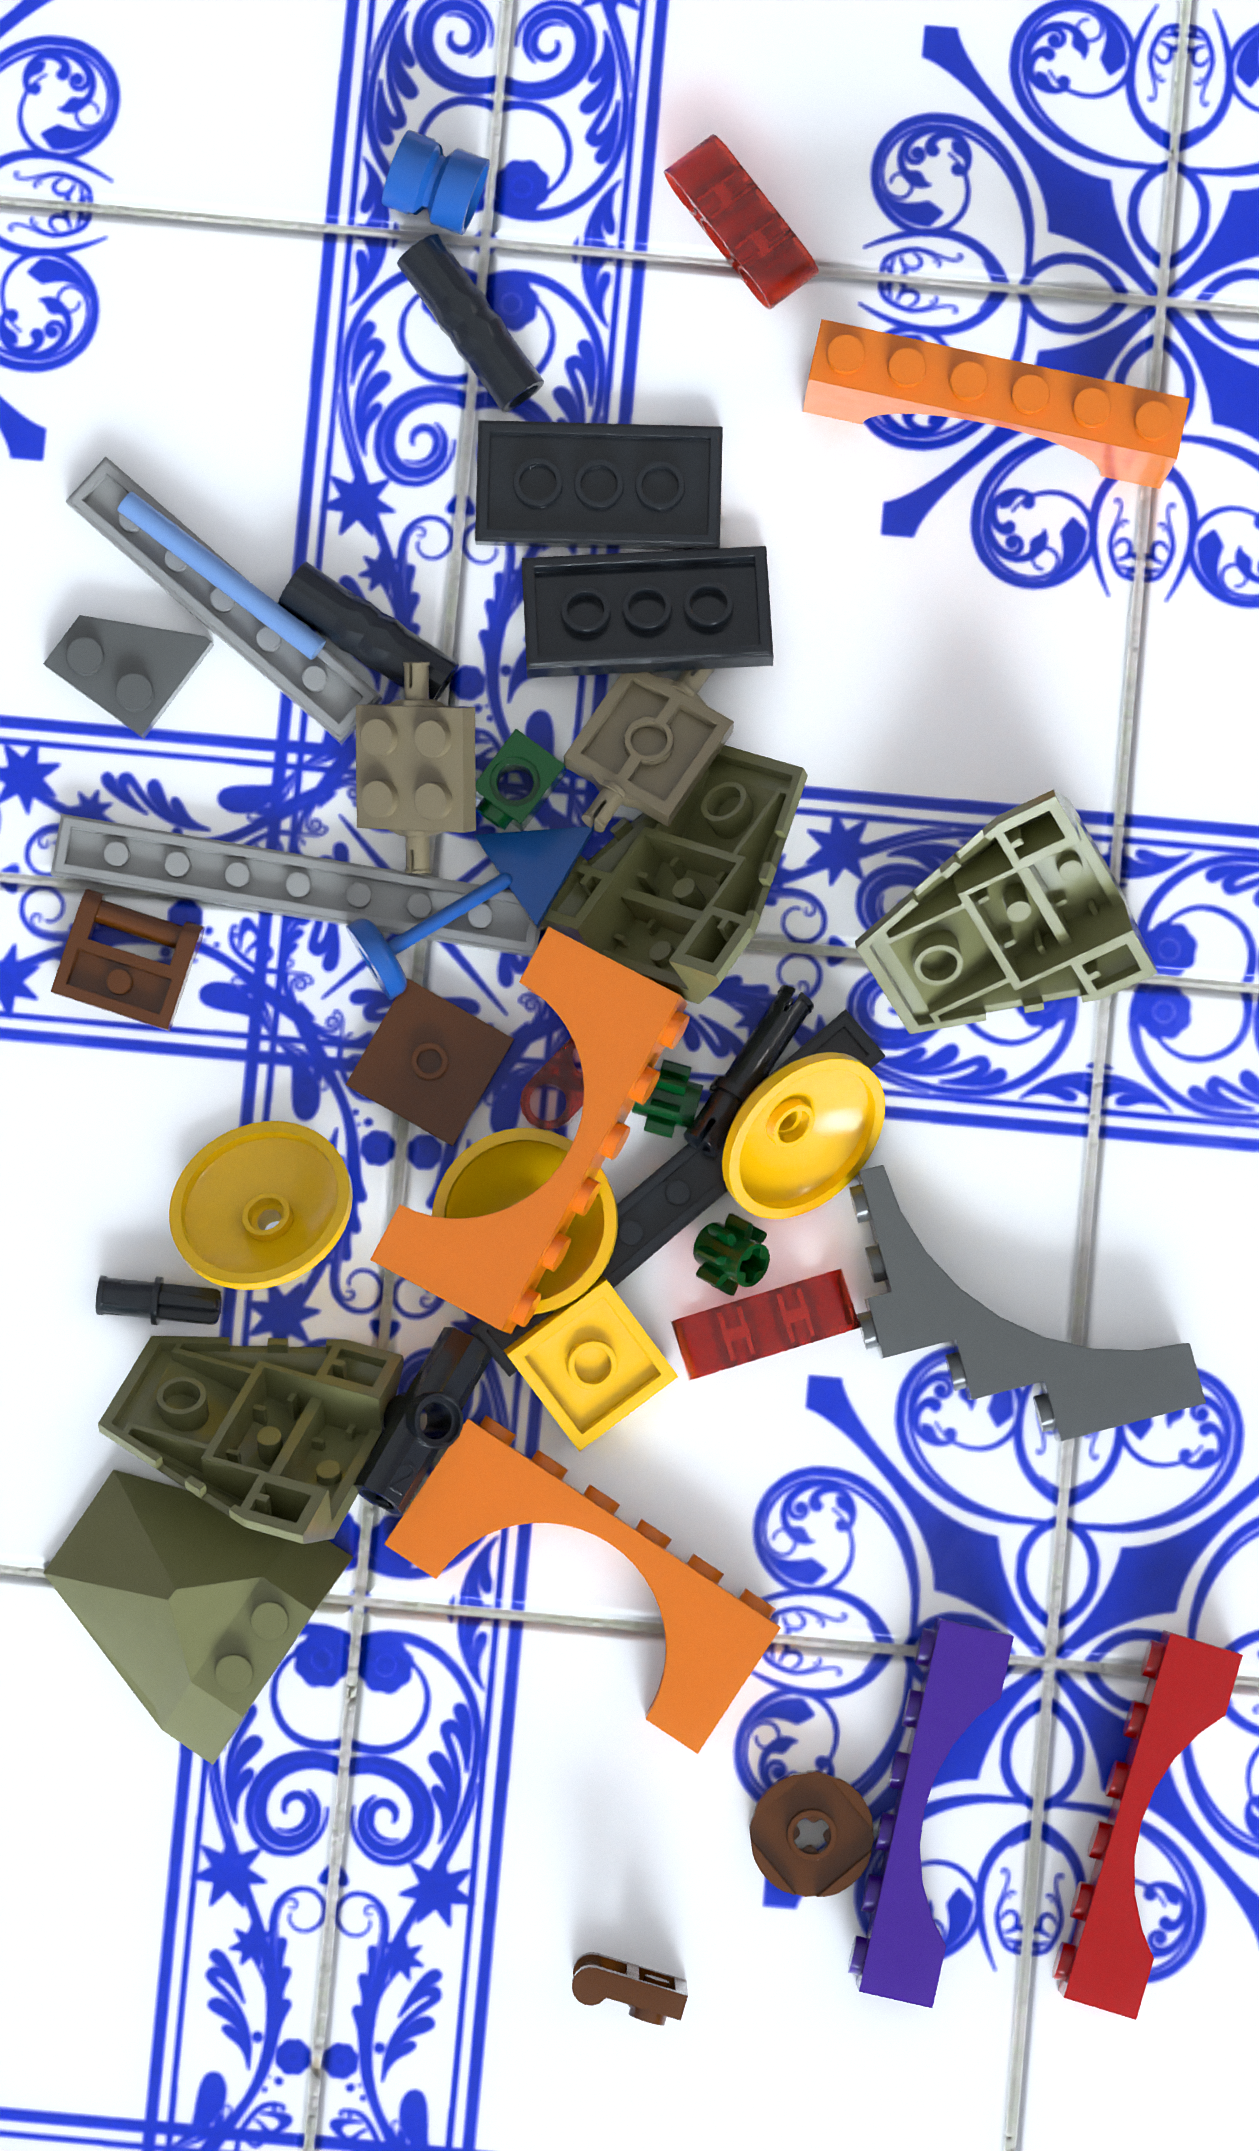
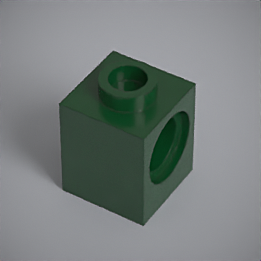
[476,729,566,831]

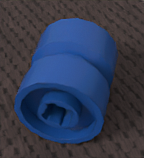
[382,130,490,235]

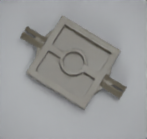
[356,662,476,874]
[563,669,734,832]

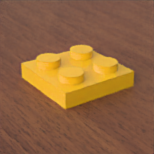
[503,1275,679,1452]

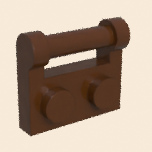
[50,889,205,1032]
[572,1952,688,2026]

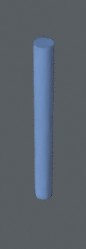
[117,491,326,660]

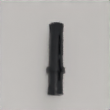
[683,985,814,1157]

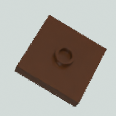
[345,978,515,1147]

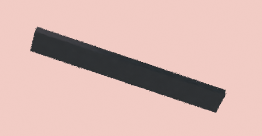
[470,1009,885,1377]

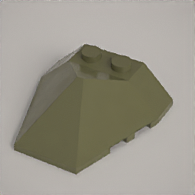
[540,745,808,1004]
[855,789,1158,1034]
[98,1336,404,1544]
[43,1470,354,1765]

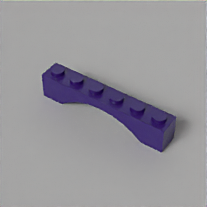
[847,1617,1014,2009]

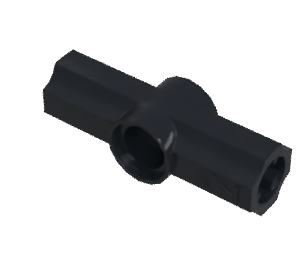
[353,1327,493,1515]

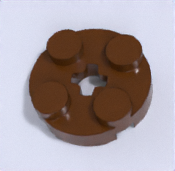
[749,1770,874,1897]

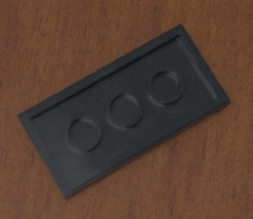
[475,420,723,550]
[522,546,774,678]

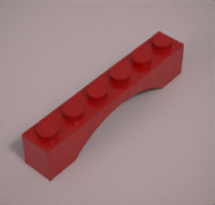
[1052,1630,1243,2020]

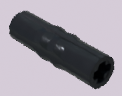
[397,234,544,412]
[278,562,459,700]

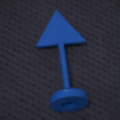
[345,826,594,1000]

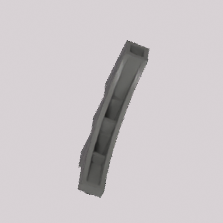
[849,1165,1206,1441]

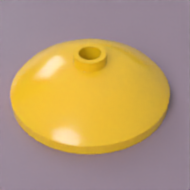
[722,1052,885,1219]
[169,1121,353,1290]
[432,1128,618,1315]

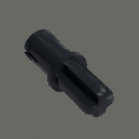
[95,1275,222,1326]

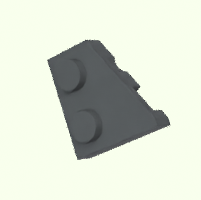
[43,615,214,739]

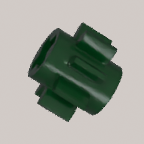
[632,1059,704,1139]
[693,1213,770,1296]

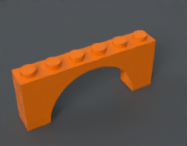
[803,319,1190,489]
[370,926,690,1334]
[384,1415,781,1754]

